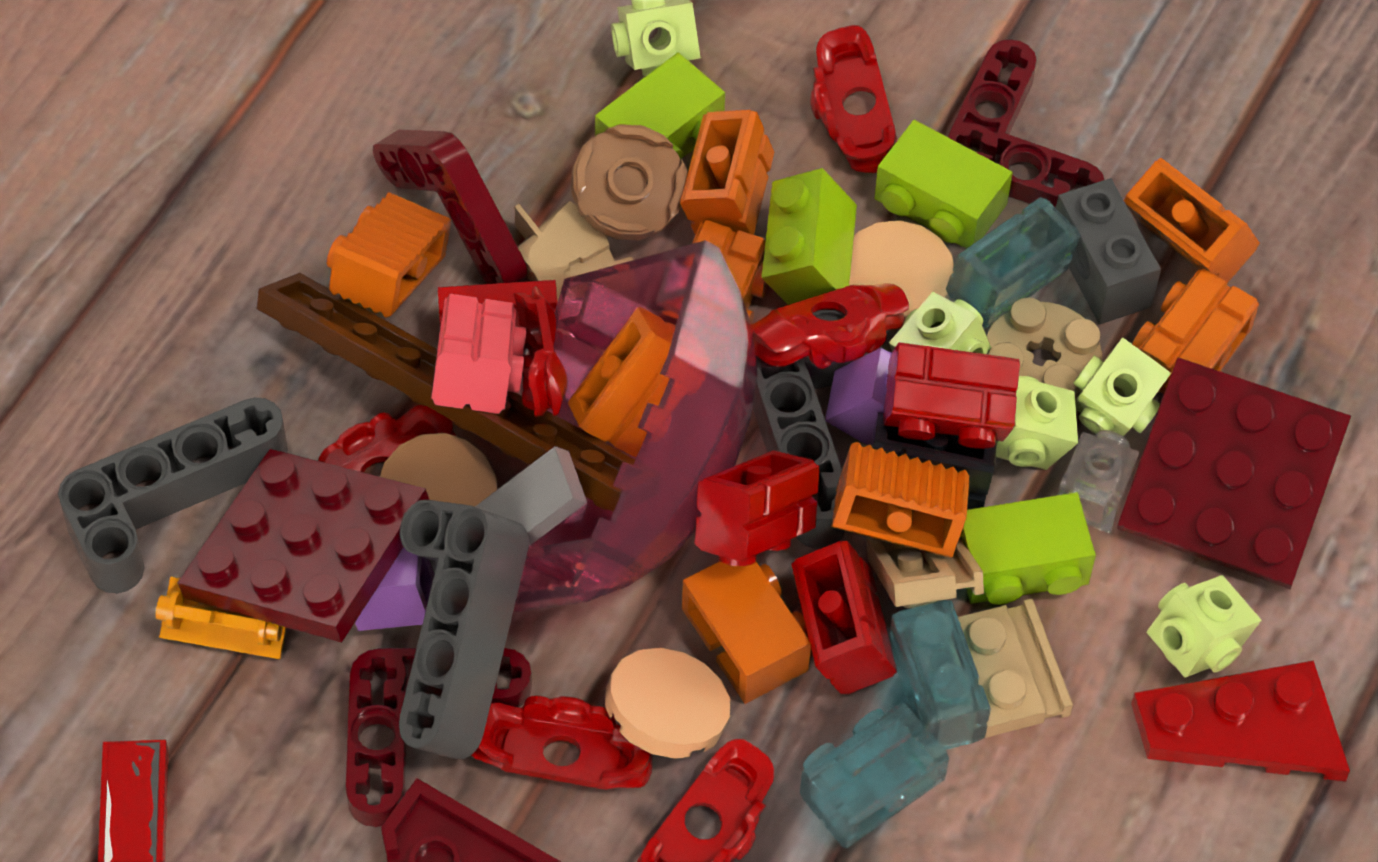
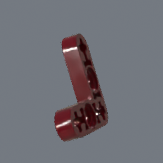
[948,39,1104,213]
[373,129,528,284]
[346,648,532,827]

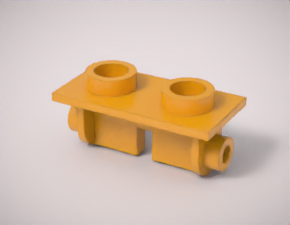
[156,577,286,659]

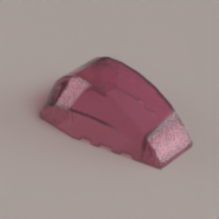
[513,240,758,612]

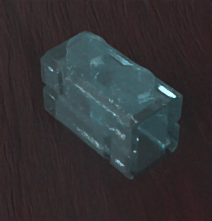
[946,197,1081,329]
[889,600,991,753]
[799,703,949,849]

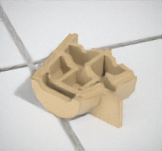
[514,201,638,304]

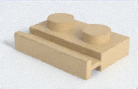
[866,537,984,610]
[946,598,1073,738]

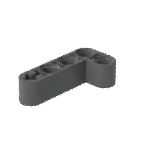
[743,310,853,549]
[58,397,288,594]
[399,500,529,760]

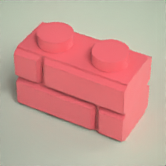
[431,294,526,414]

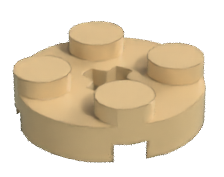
[987,297,1102,399]

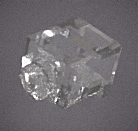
[1058,430,1139,534]

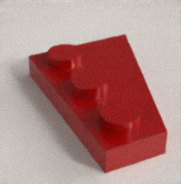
[1131,660,1350,782]

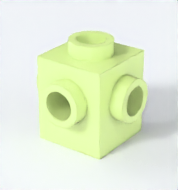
[611,0,701,76]
[889,292,991,354]
[1073,338,1171,441]
[996,376,1078,470]
[1146,575,1262,678]

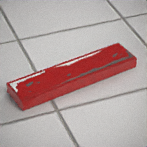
[98,739,169,862]

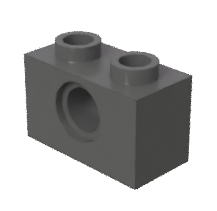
[1051,178,1161,325]

